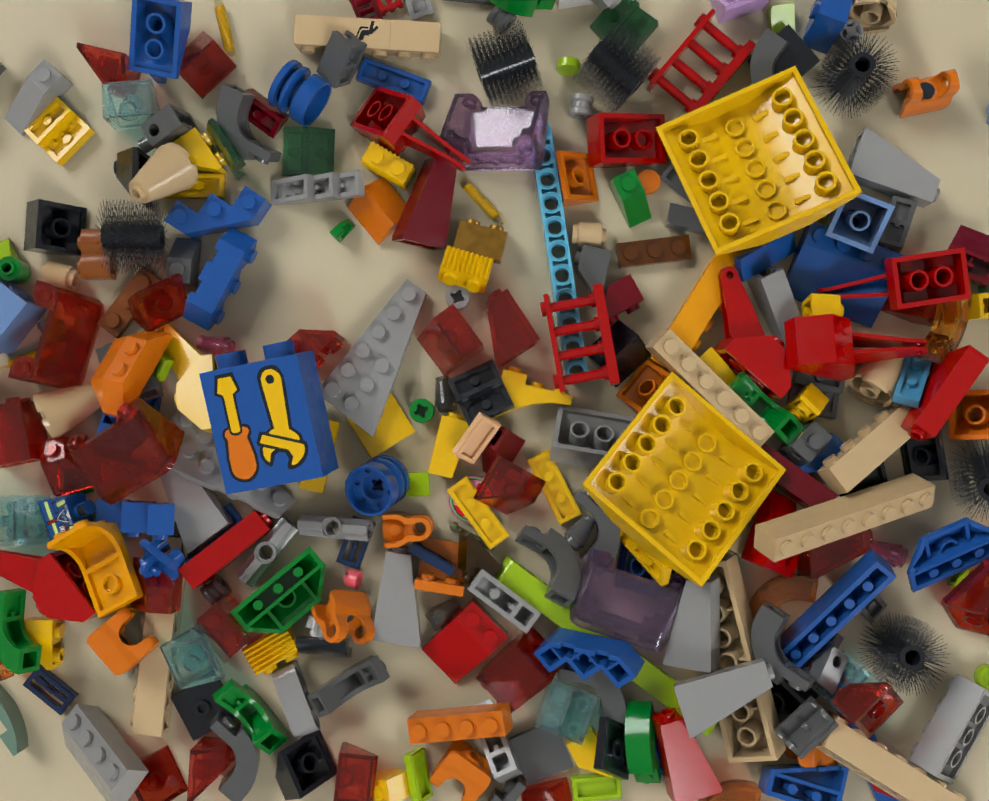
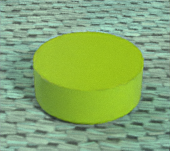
[556,56,581,76]
[974,664,989,690]

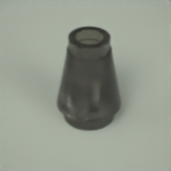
[435,376,458,413]
[425,597,462,631]

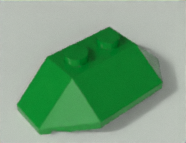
[230,546,326,634]

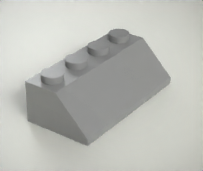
[549,405,635,468]
[910,674,989,784]
[62,704,149,801]

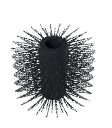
[468,20,543,110]
[573,21,661,113]
[811,29,900,119]
[95,199,168,274]
[947,440,989,522]
[857,612,950,696]

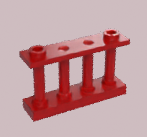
[646,8,756,113]
[540,283,620,394]

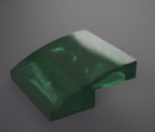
[590,0,659,56]
[206,118,246,180]
[282,127,335,177]

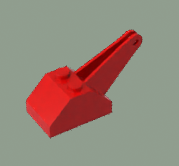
[350,86,471,172]
[817,247,971,310]
[714,266,791,399]
[784,314,928,382]
[0,550,97,622]

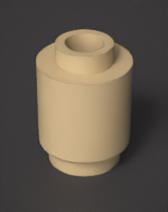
[571,222,607,248]
[40,260,81,290]

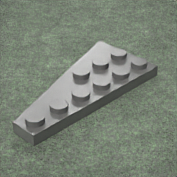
[321,279,427,438]
[132,411,295,520]

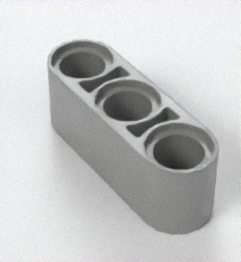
[272,662,320,738]

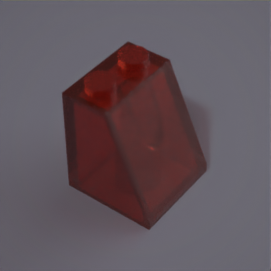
[486,289,540,369]
[417,304,484,378]
[0,397,52,468]
[797,529,873,579]
[941,558,989,636]
[193,594,260,663]
[476,626,560,713]

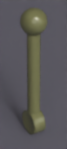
[449,522,495,550]

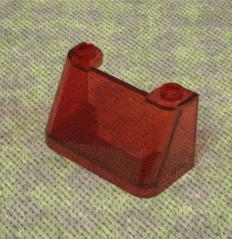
[8,280,104,389]
[67,397,185,505]

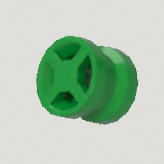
[409,399,435,423]

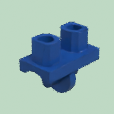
[139,538,186,581]

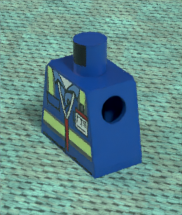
[38,493,96,541]

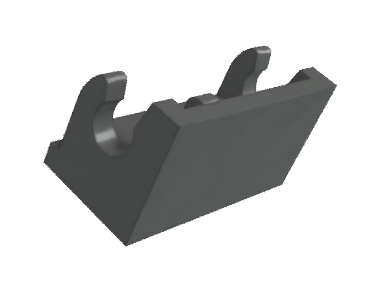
[316,30,367,89]
[878,195,918,253]
[774,696,839,760]

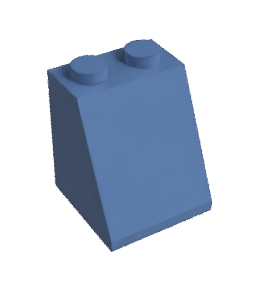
[825,193,895,254]
[0,278,47,354]

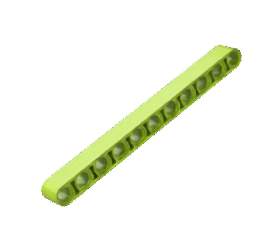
[494,556,719,736]

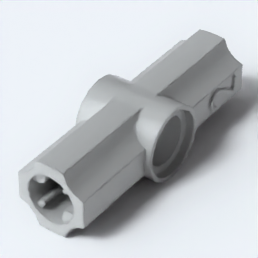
[297,514,374,542]
[236,516,298,587]

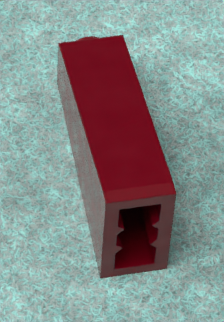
[392,158,457,251]
[761,443,837,509]

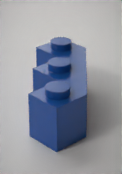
[164,186,272,239]
[183,227,257,331]
[95,499,175,540]
[533,628,645,689]

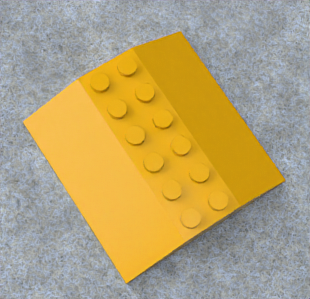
[656,66,862,256]
[581,372,786,587]

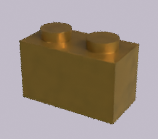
[453,219,508,264]

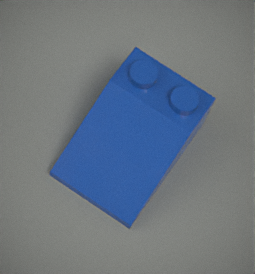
[128,0,192,79]

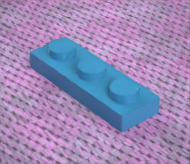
[892,349,935,408]

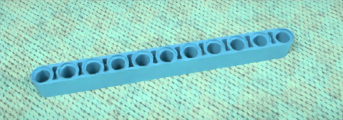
[529,120,588,384]

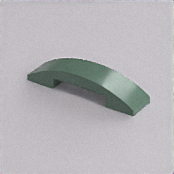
[0,684,28,756]

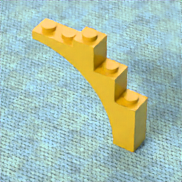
[428,366,573,478]

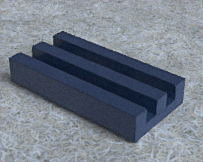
[336,515,376,570]
[408,541,456,576]
[23,664,79,715]

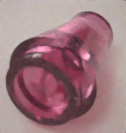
[196,335,235,356]
[867,539,908,568]

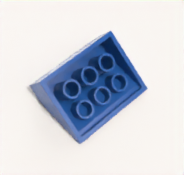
[786,222,905,328]

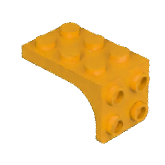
[46,519,144,618]

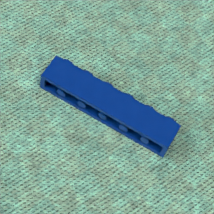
[780,549,896,668]

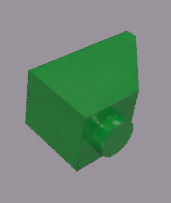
[609,168,652,228]

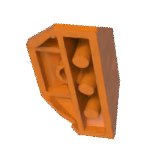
[90,330,173,420]

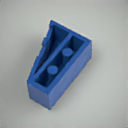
[802,0,853,54]
[757,762,849,801]

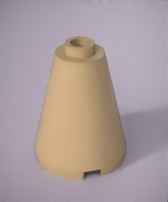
[847,0,897,33]
[129,142,198,203]
[845,357,905,408]
[33,384,101,439]

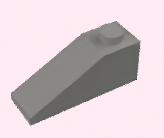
[5,59,73,136]
[467,569,541,634]
[477,699,523,784]

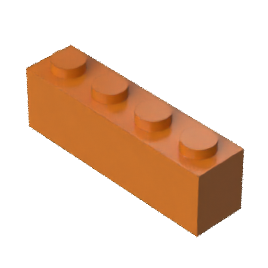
[407,702,513,744]

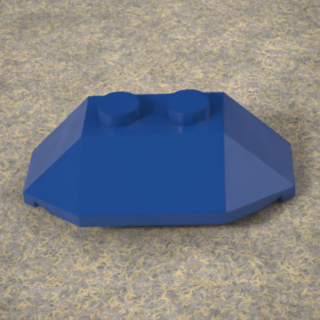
[907,517,989,593]

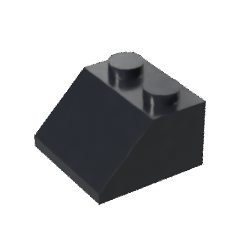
[24,199,87,256]

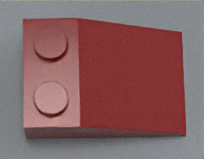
[586,113,667,168]
[740,490,800,578]
[421,597,508,684]

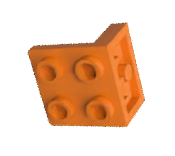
[414,537,466,597]

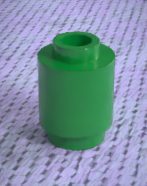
[0,256,31,284]

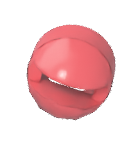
[343,569,363,590]

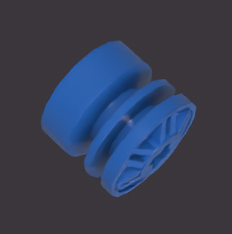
[268,60,332,127]
[345,455,410,516]

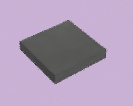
[509,718,574,786]

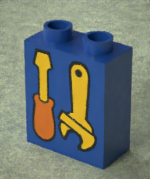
[199,340,339,494]

